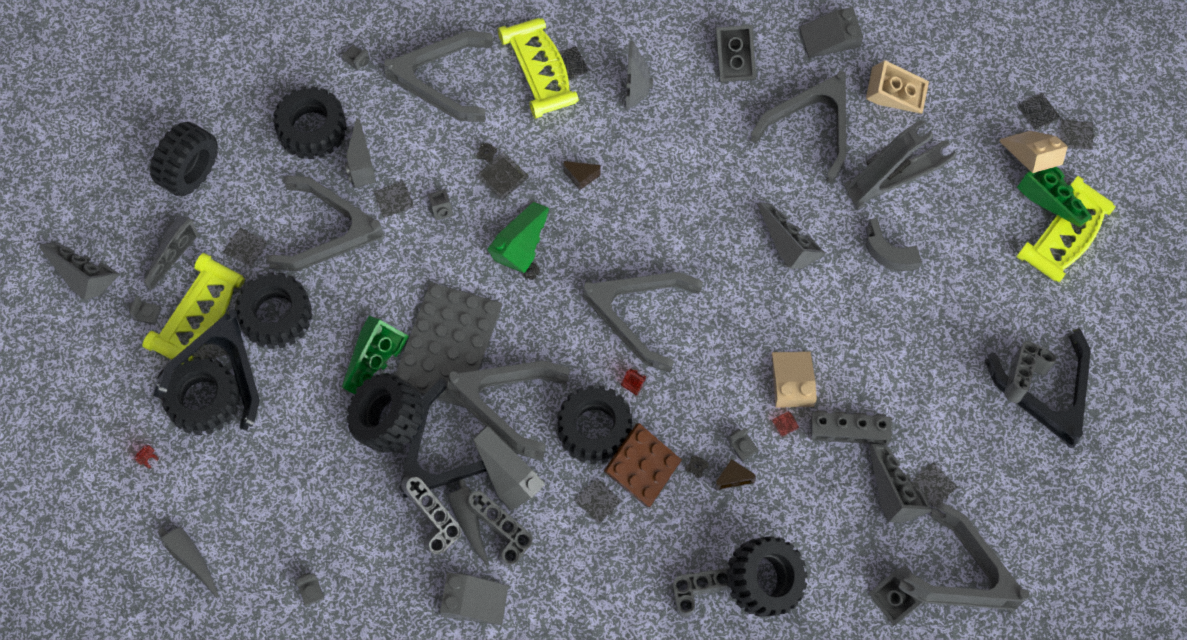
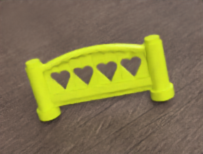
[497,18,579,119]
[1016,176,1116,282]
[142,253,245,365]

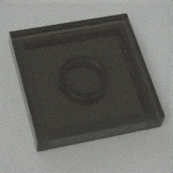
[476,152,529,201]

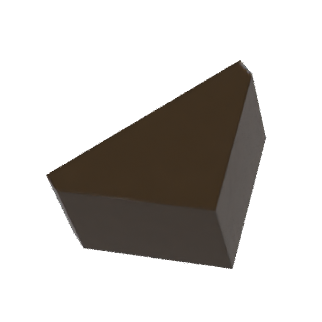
[563,161,601,190]
[715,459,756,490]

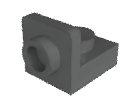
[341,44,370,71]
[428,189,453,221]
[129,297,161,325]
[729,428,759,462]
[295,573,325,607]

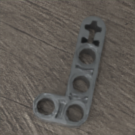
[1005,341,1056,403]
[401,476,461,554]
[465,491,533,566]
[673,567,731,617]

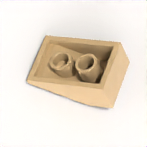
[866,60,929,114]
[1000,131,1068,173]
[772,352,817,408]

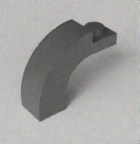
[865,218,922,271]

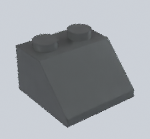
[868,565,925,626]

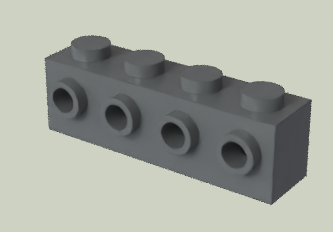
[810,410,892,445]

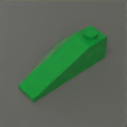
[1017,167,1092,227]
[487,202,549,273]
[341,315,409,395]

